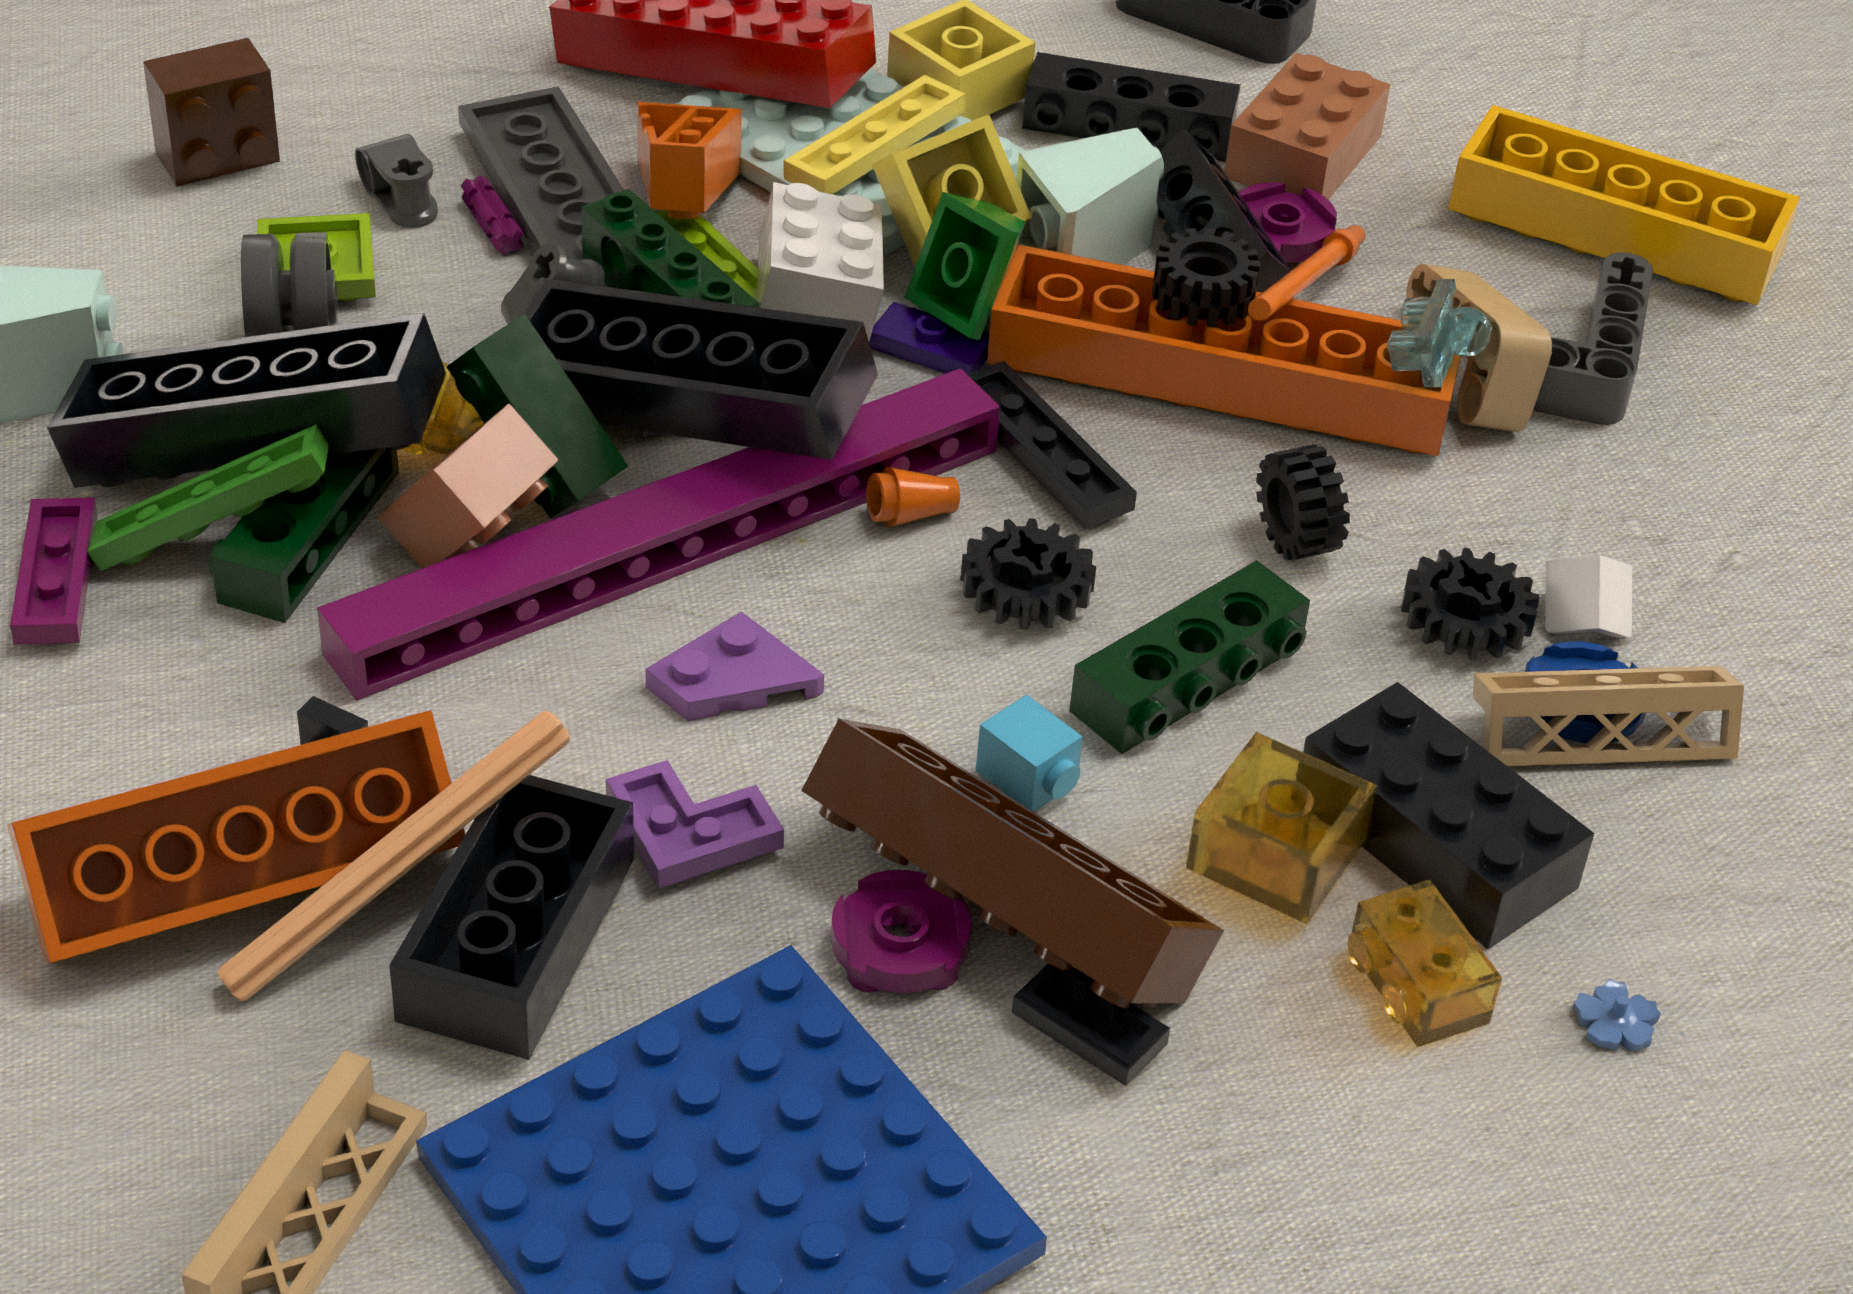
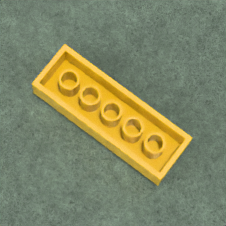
[1448,105,1800,306]

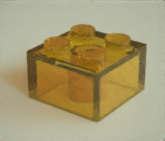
[1186,732,1377,924]

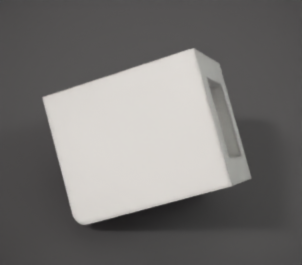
[1545,555,1633,638]

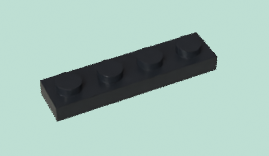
[967,361,1137,529]

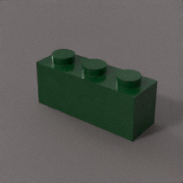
[446,314,628,518]

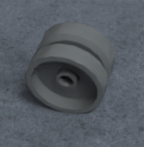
[241,232,338,337]

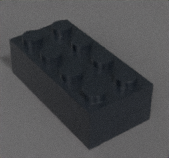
[1295,682,1595,949]
[389,775,634,1060]

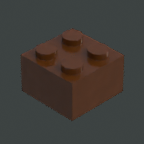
[143,38,280,187]

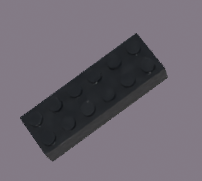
[521,279,878,460]
[47,313,446,488]

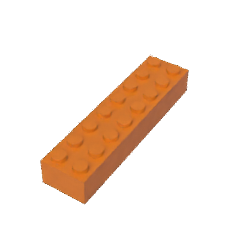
[987,244,1466,456]

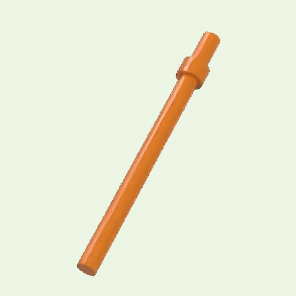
[1248,225,1366,321]

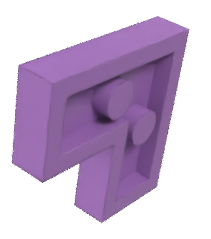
[606,760,784,888]

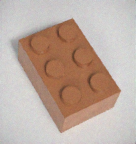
[1225,52,1391,200]

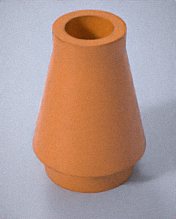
[866,467,960,527]

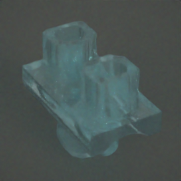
[1387,279,1492,387]

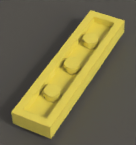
[784,75,965,194]

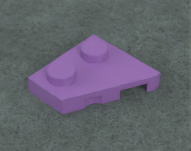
[645,611,824,721]

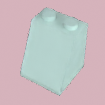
[1016,128,1164,265]
[0,265,124,424]

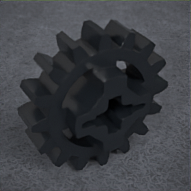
[960,518,1096,630]
[1401,548,1540,660]

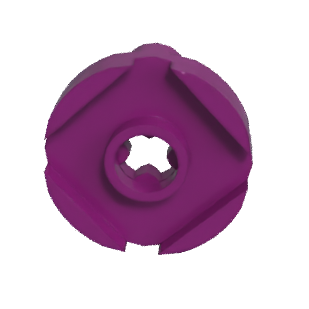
[1239,182,1337,263]
[831,870,972,993]

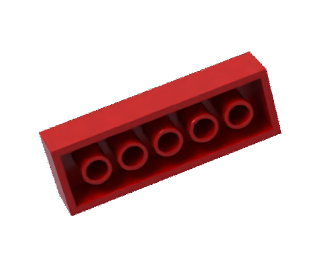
[549,0,876,108]

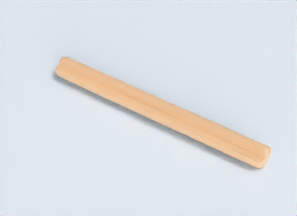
[217,711,570,1002]

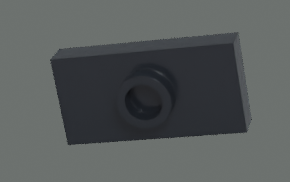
[1012,963,1170,1086]

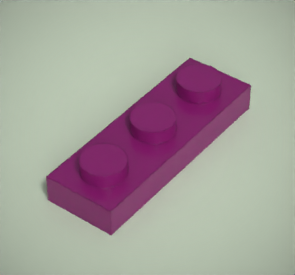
[10,498,98,645]

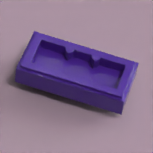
[869,301,989,374]

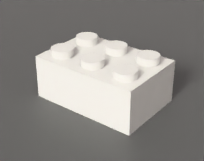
[757,182,884,341]

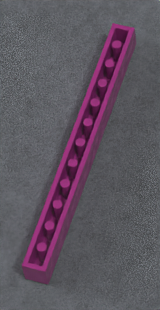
[317,368,1000,701]

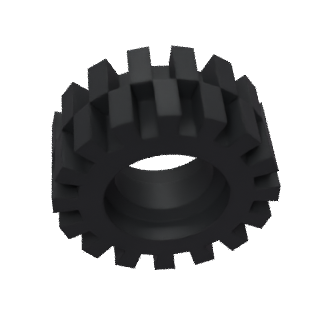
[1152,228,1260,327]
[1256,444,1350,561]

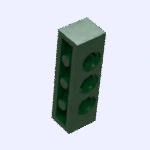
[581,189,759,308]
[209,448,399,623]
[1069,560,1310,754]

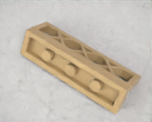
[1473,666,1744,766]
[181,1049,427,1294]

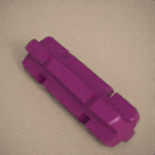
[461,175,524,255]

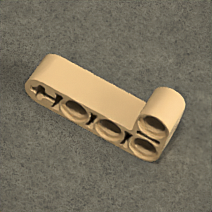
[1406,263,1552,432]

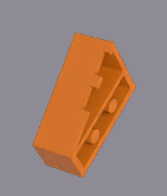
[637,102,742,219]

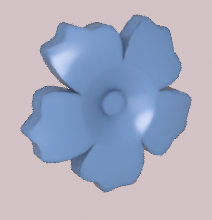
[1572,979,1661,1051]

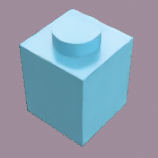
[976,694,1083,812]

